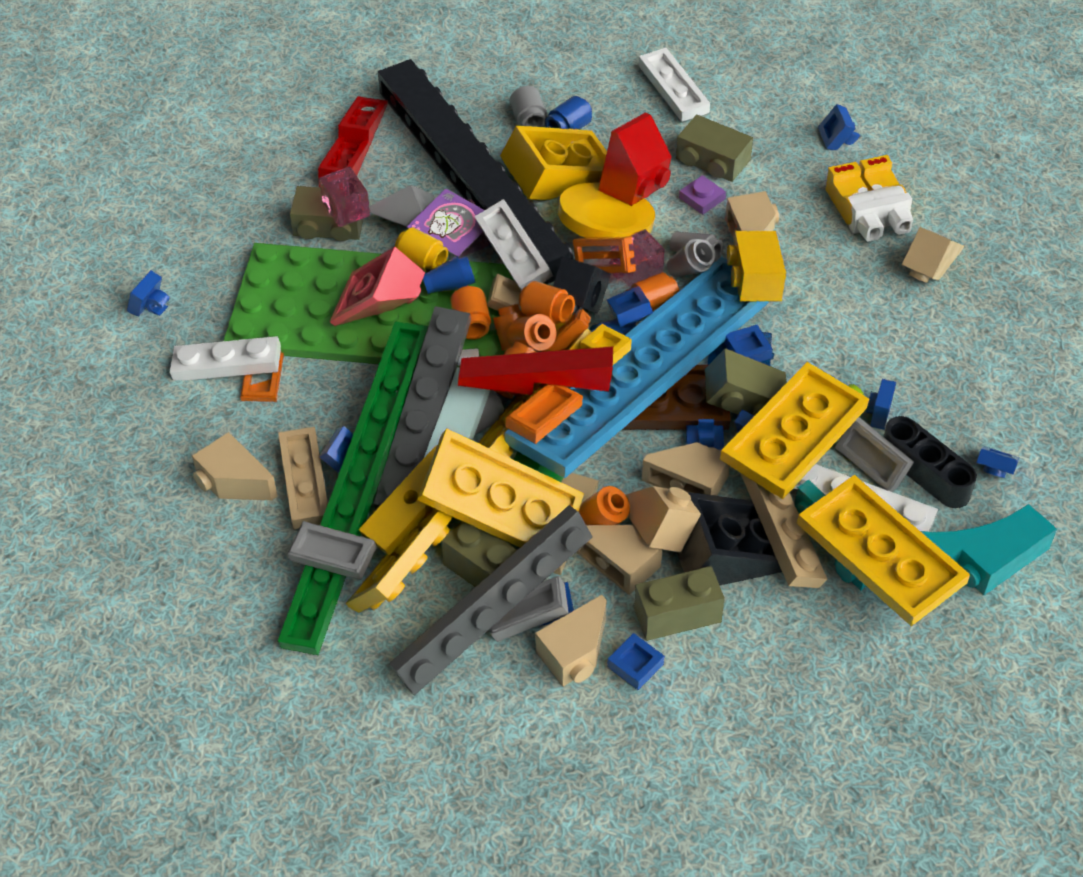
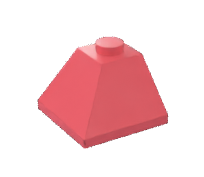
[330,247,425,326]

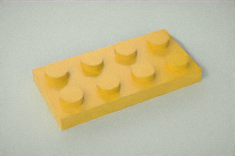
[720,362,869,500]
[417,428,584,548]
[797,475,970,626]

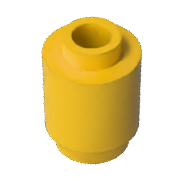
[395,227,448,272]

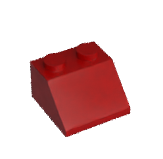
[598,112,672,206]

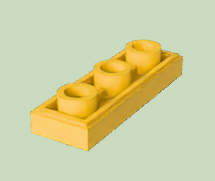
[358,445,437,556]

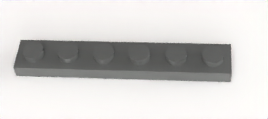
[373,306,471,510]
[389,505,593,696]

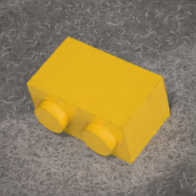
[727,231,786,301]

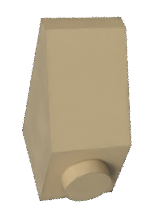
[725,191,779,239]
[902,227,964,283]
[192,432,278,501]
[642,442,730,496]
[626,486,701,552]
[576,525,662,595]
[535,595,607,687]

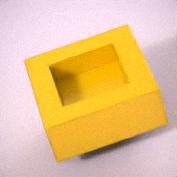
[580,324,632,365]

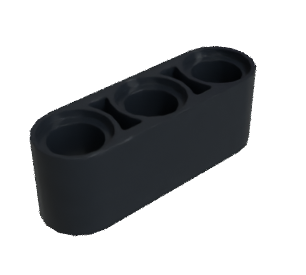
[883,416,977,508]

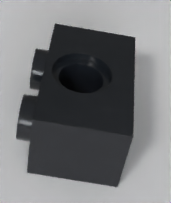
[553,256,611,314]

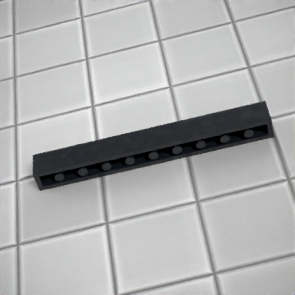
[378,59,573,284]

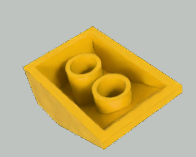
[500,126,607,200]

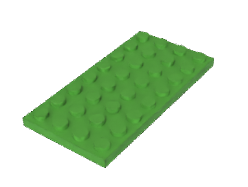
[224,243,515,368]

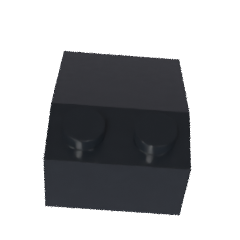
[676,492,782,586]

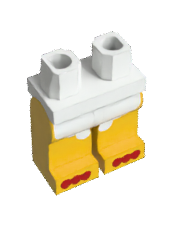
[825,155,913,242]

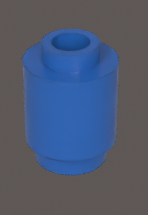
[545,96,592,130]

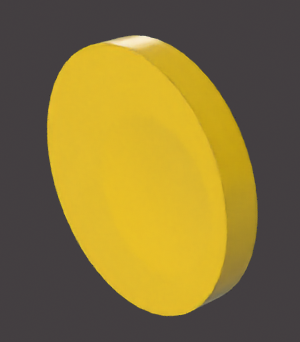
[558,183,655,243]

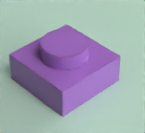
[679,175,726,215]

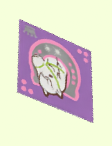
[407,189,484,257]

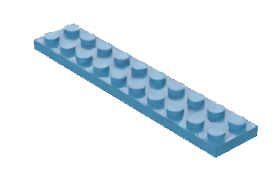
[505,257,770,479]

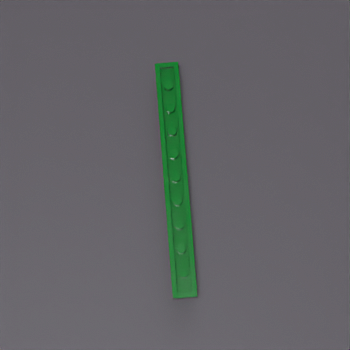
[277,321,429,656]

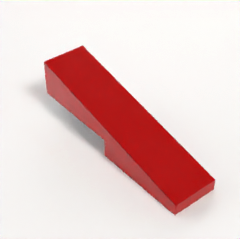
[318,96,388,189]
[458,346,614,395]

